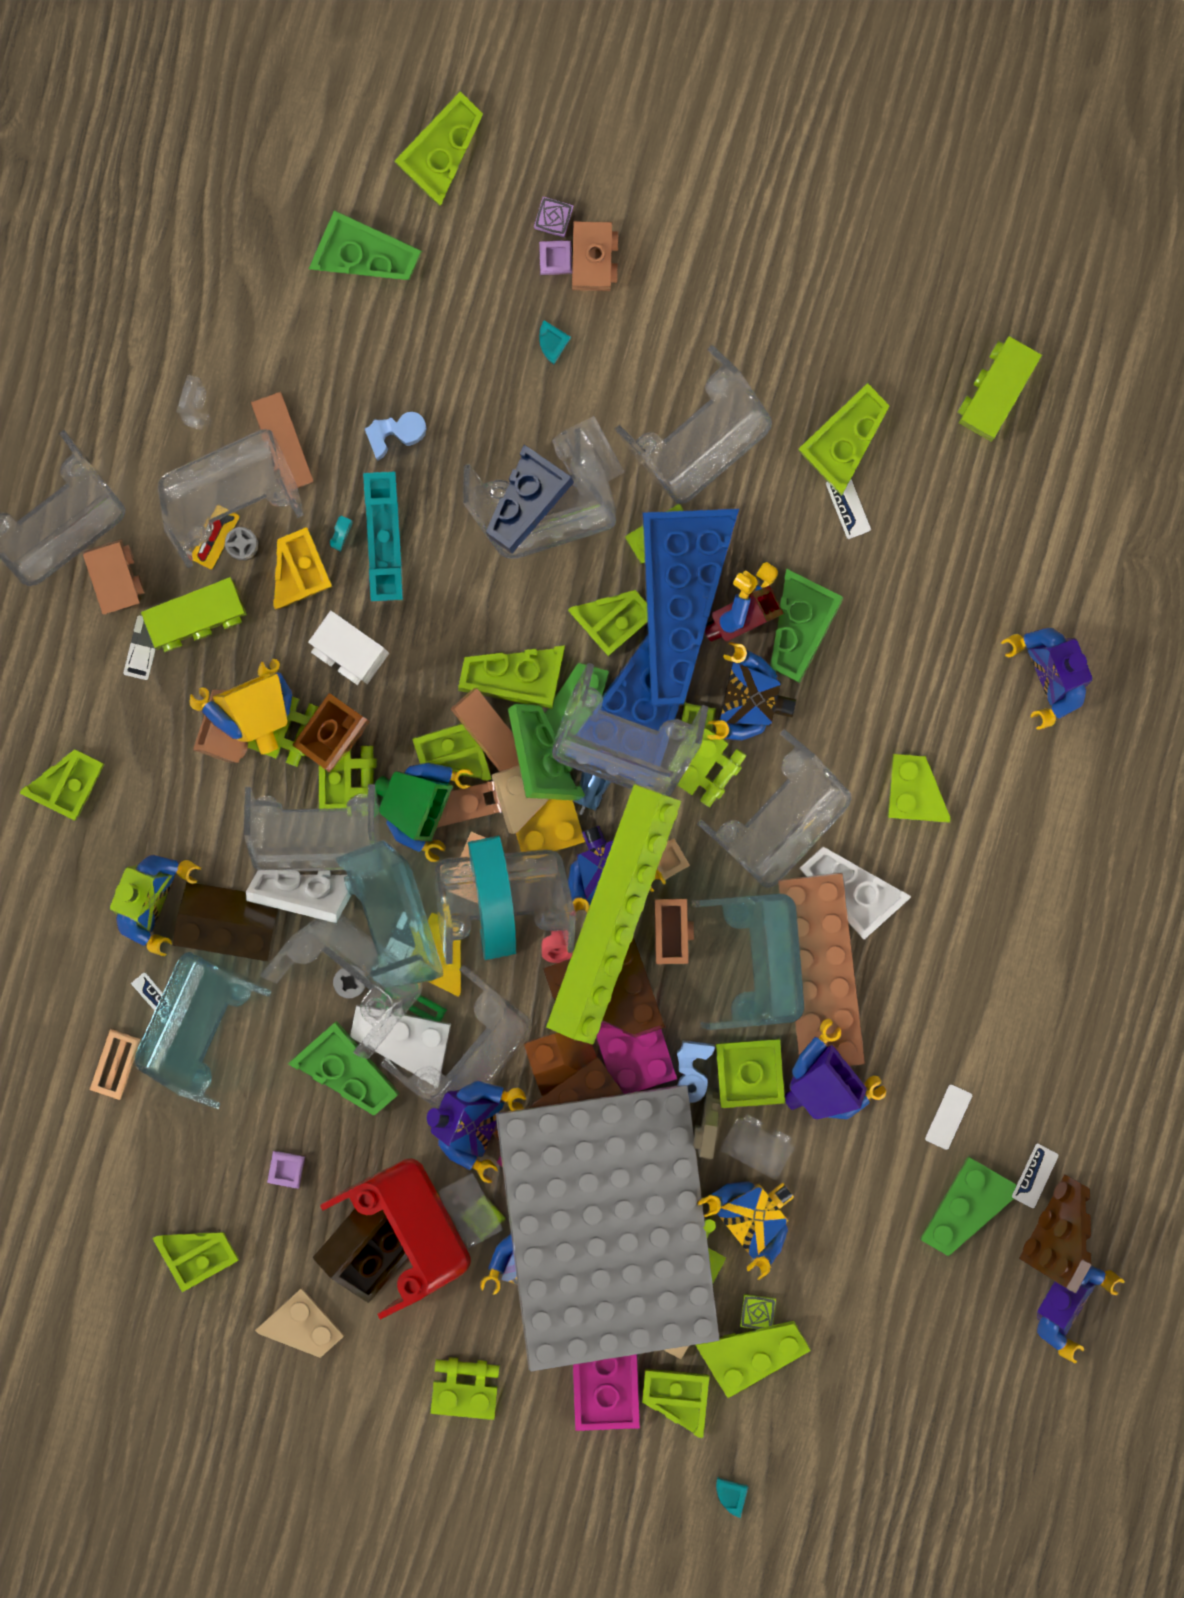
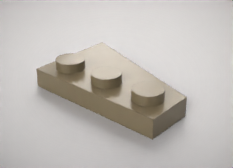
[693,1087,719,1159]

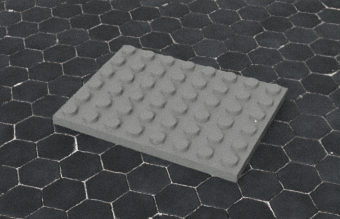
[496,1085,720,1371]

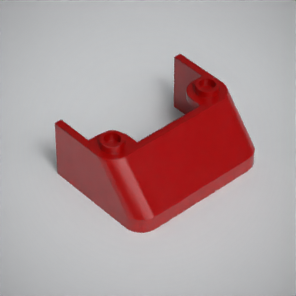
[320,1158,471,1320]

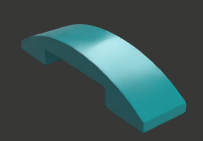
[363,471,403,601]
[468,836,516,960]

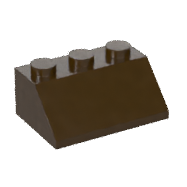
[172,882,280,962]
[313,1209,408,1303]

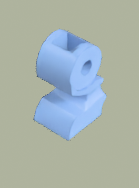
[364,412,426,461]
[677,1040,715,1103]

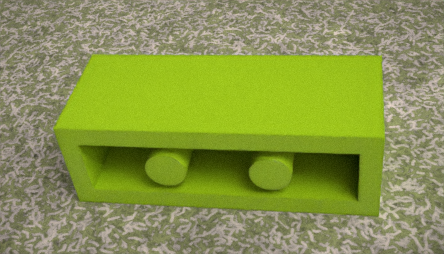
[957,336,1042,442]
[141,577,247,652]

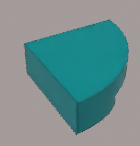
[539,320,571,365]
[330,516,353,552]
[716,1477,748,1518]

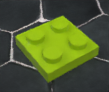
[716,1039,785,1108]

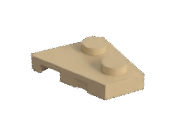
[492,765,549,834]
[255,1288,345,1358]

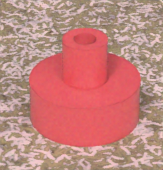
[541,929,574,963]

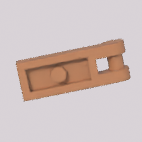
[437,781,502,828]

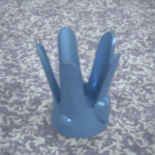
[573,765,614,815]

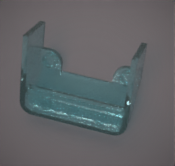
[335,840,443,988]
[691,894,804,1030]
[135,952,271,1109]

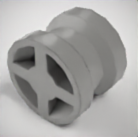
[225,527,259,561]
[333,966,366,998]

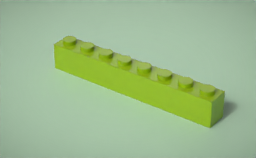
[546,784,682,1044]

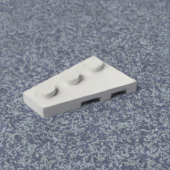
[799,847,911,939]
[246,870,360,923]
[350,1004,451,1087]

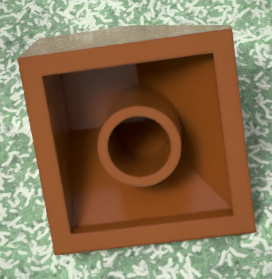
[293,693,370,772]
[524,1032,596,1096]

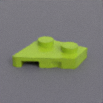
[568,590,647,657]
[412,723,492,781]
[20,749,105,821]
[888,754,950,823]
[152,1232,240,1292]
[642,1368,709,1438]

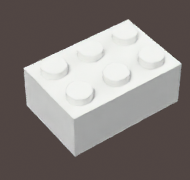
[308,610,389,685]

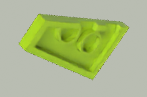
[394,92,483,206]
[798,383,890,496]
[458,645,565,709]
[695,1321,811,1398]

